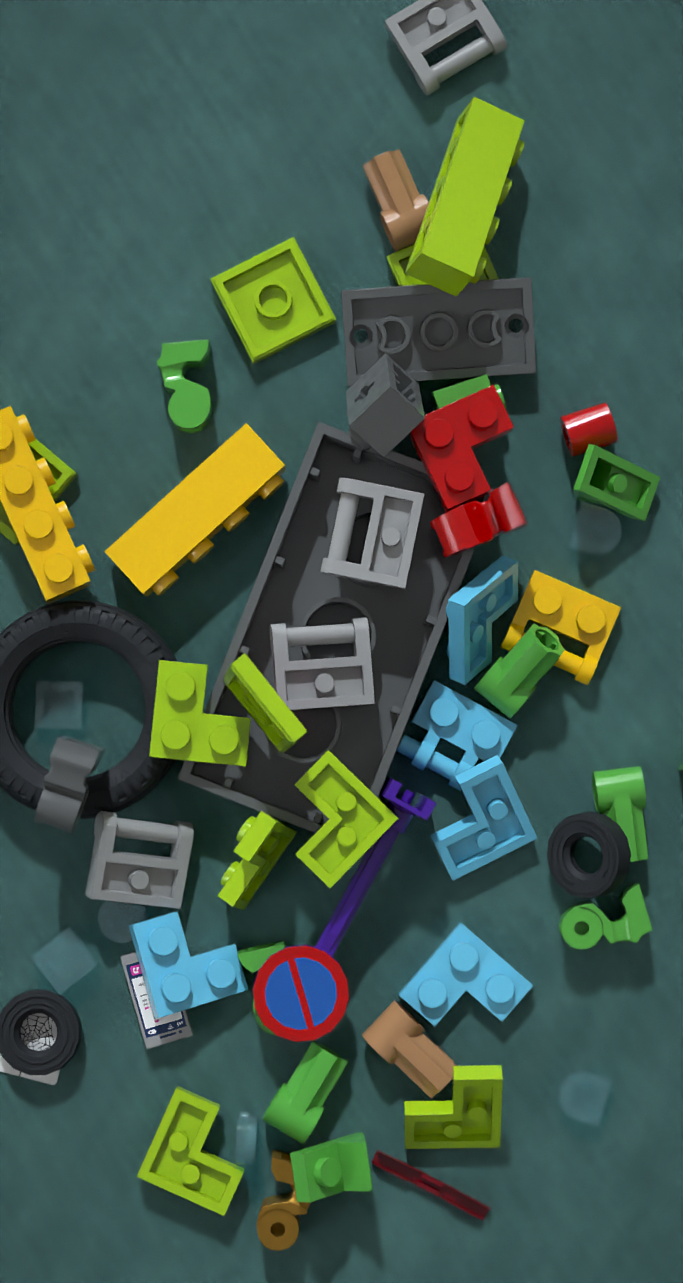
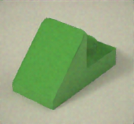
[573,444,660,521]
[290,1132,373,1202]

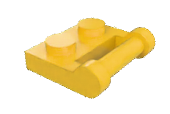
[501,570,622,685]

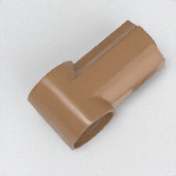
[363,149,429,252]
[361,1000,457,1098]

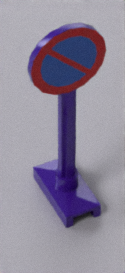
[253,776,436,1042]

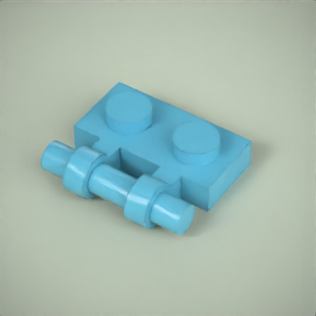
[396,680,518,791]

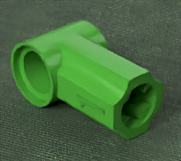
[474,624,565,719]
[592,766,648,862]
[262,1040,348,1144]

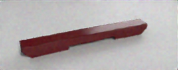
[372,1150,491,1221]

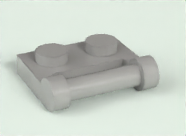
[384,0,508,96]
[320,478,424,590]
[270,617,375,710]
[85,811,194,909]

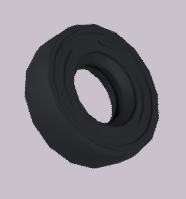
[547,812,631,899]
[0,989,82,1075]

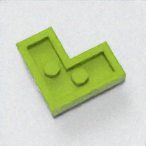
[149,660,251,766]
[295,750,398,888]
[218,811,297,910]
[404,1065,503,1149]
[137,1086,244,1216]

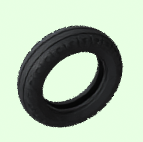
[0,600,177,819]

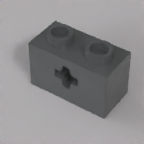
[346,353,425,457]

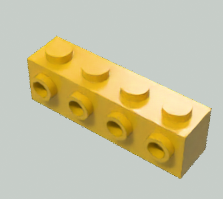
[0,405,95,605]
[104,423,286,597]

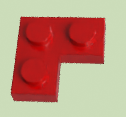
[409,384,514,513]

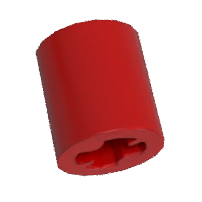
[559,402,618,457]

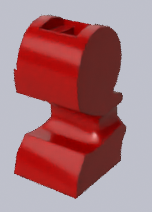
[430,482,528,558]

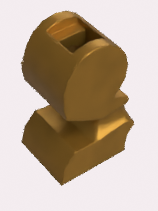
[256,1149,311,1251]

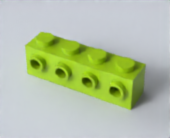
[405,97,525,297]

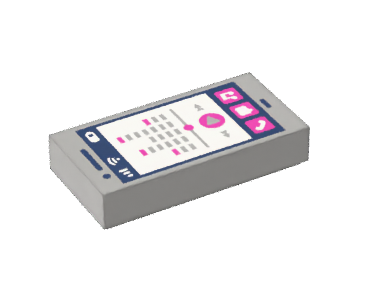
[120,951,193,1049]

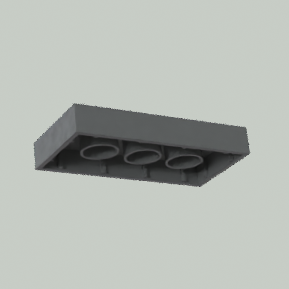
[178,422,493,833]

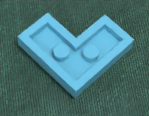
[446,555,518,685]
[430,755,537,881]
[128,911,248,1018]
[398,922,533,1026]

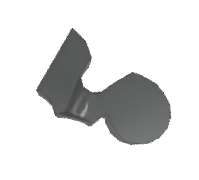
[34,735,105,834]

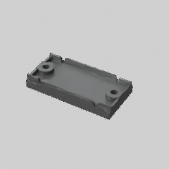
[341,277,536,386]

